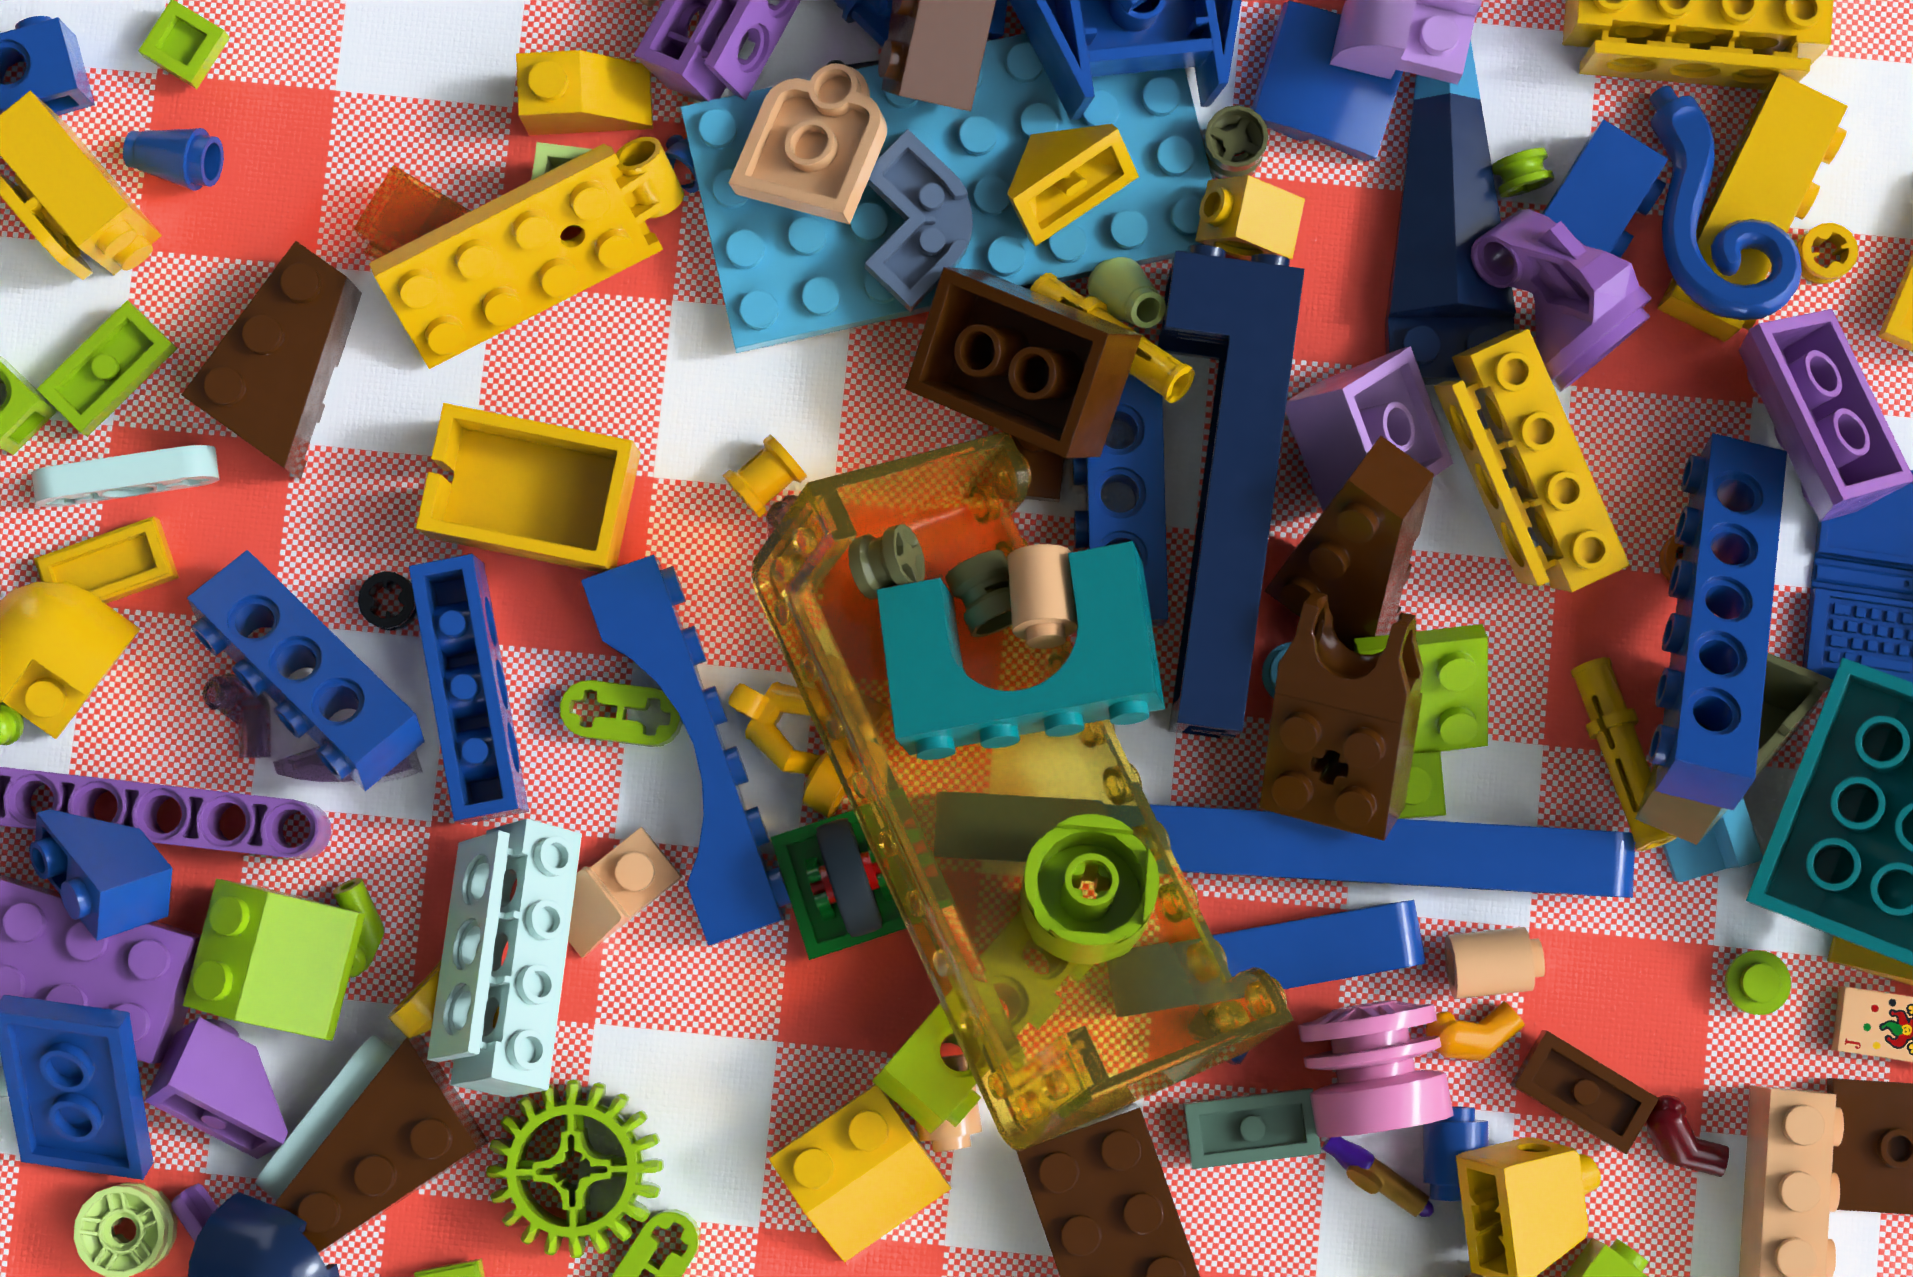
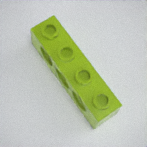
[872,910,1094,1134]

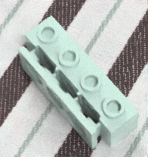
[427,818,582,1097]

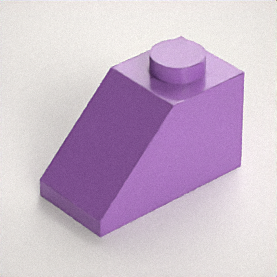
[144,1016,288,1160]

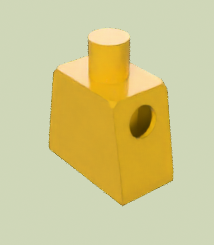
[1456,1137,1601,1277]

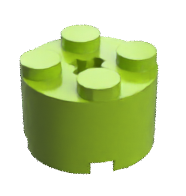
[1020,814,1159,964]

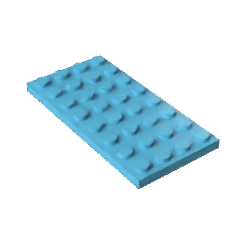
[680,33,1212,354]

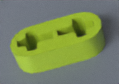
[560,680,683,747]
[612,1209,701,1277]

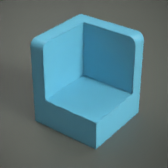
[1662,798,1763,882]

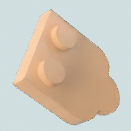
[728,63,887,225]

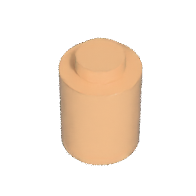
[1007,544,1078,649]
[1445,927,1545,999]

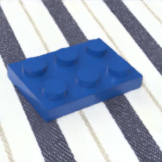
[0,995,154,1180]

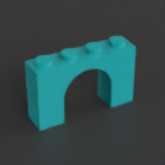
[877,541,1165,760]

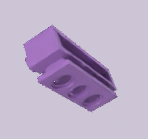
[633,0,801,102]

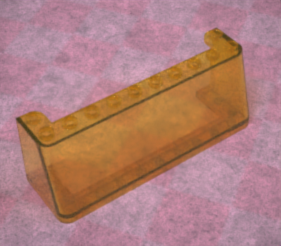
[752,432,1294,1151]

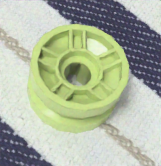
[73,1182,178,1277]

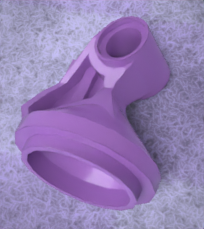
[1471,209,1652,392]

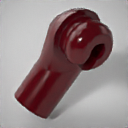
[1646,1095,1729,1177]

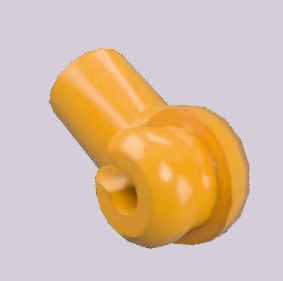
[1425,1001,1525,1061]

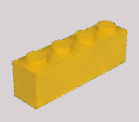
[1657,73,1848,342]

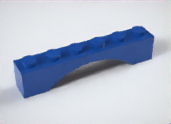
[581,554,791,946]

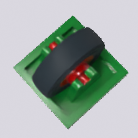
[770,797,932,960]

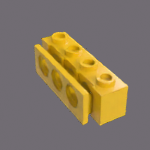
[1562,0,1834,90]
[1433,329,1630,592]

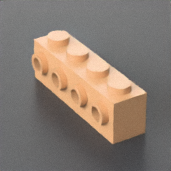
[1739,1085,1844,1277]

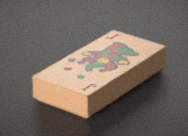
[1831,986,1913,1062]

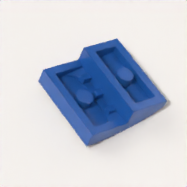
[1251,1,1403,162]

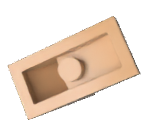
[568,827,683,958]

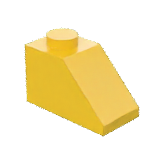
[516,50,653,136]

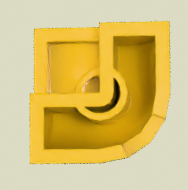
[0,581,141,739]

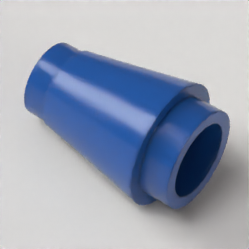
[123,128,224,191]

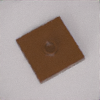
[1827,1078,1913,1215]

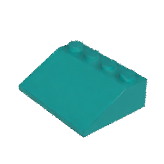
[1746,657,1913,966]

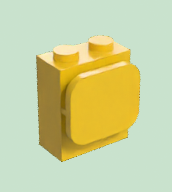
[0,90,162,280]

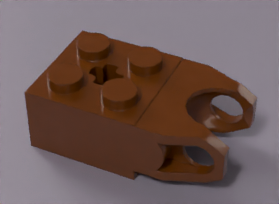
[1259,592,1424,841]

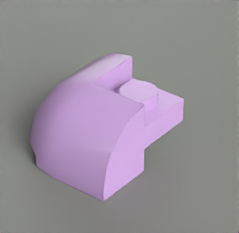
[1330,0,1482,85]

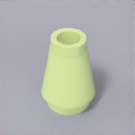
[1088,257,1166,328]

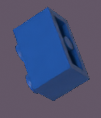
[1542,119,1669,258]

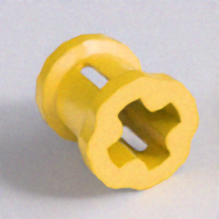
[722,434,807,518]

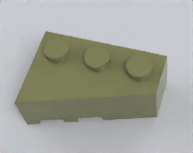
[1635,653,1833,845]

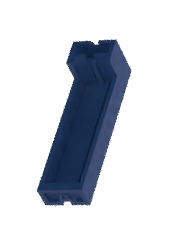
[1157,244,1305,741]

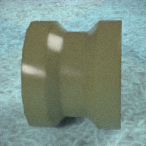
[848,524,925,599]

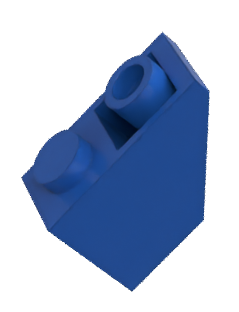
[29,809,173,941]

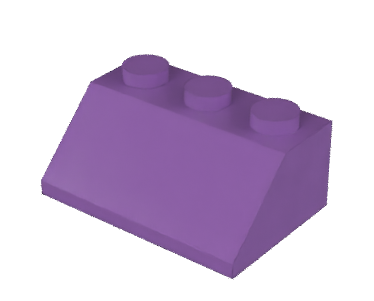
[1738,309,1913,522]

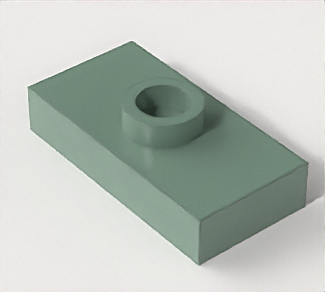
[1183,1088,1322,1169]

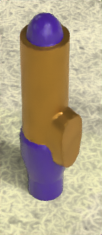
[1321,1137,1434,1217]

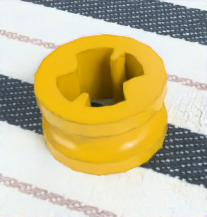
[1796,223,1858,285]

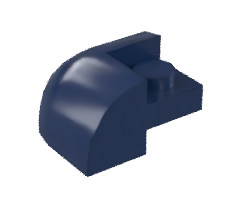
[188,1192,340,1277]

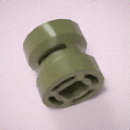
[1203,105,1269,179]
[945,550,1012,637]

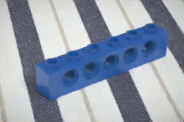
[1649,433,1787,810]

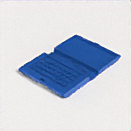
[1802,470,1913,688]

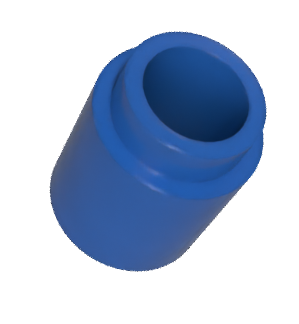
[1423,1106,1489,1202]

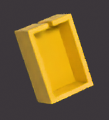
[416,403,641,573]

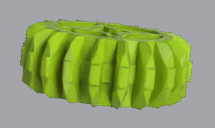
[486,1079,664,1258]

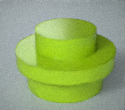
[1724,950,1791,1015]

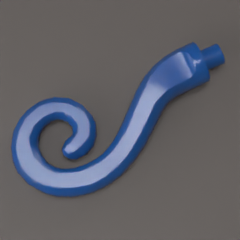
[1649,86,1802,320]

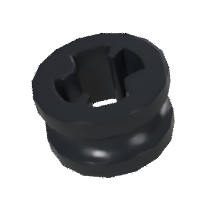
[358,571,417,631]

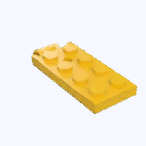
[369,137,684,369]

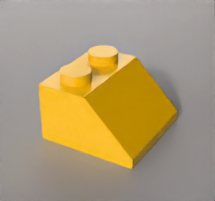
[769,1084,952,1263]

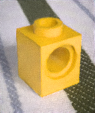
[1195,175,1305,261]

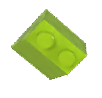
[182,878,366,1041]

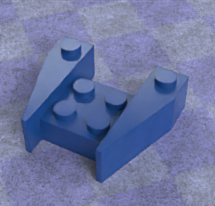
[1009,0,1242,120]

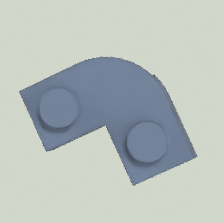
[864,129,973,312]

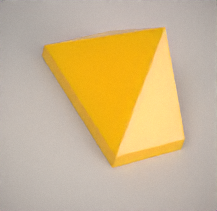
[1007,124,1139,246]

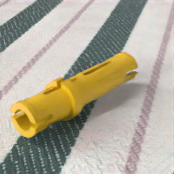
[1030,273,1195,403]
[1571,657,1677,851]

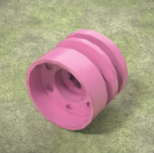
[1298,1000,1454,1137]

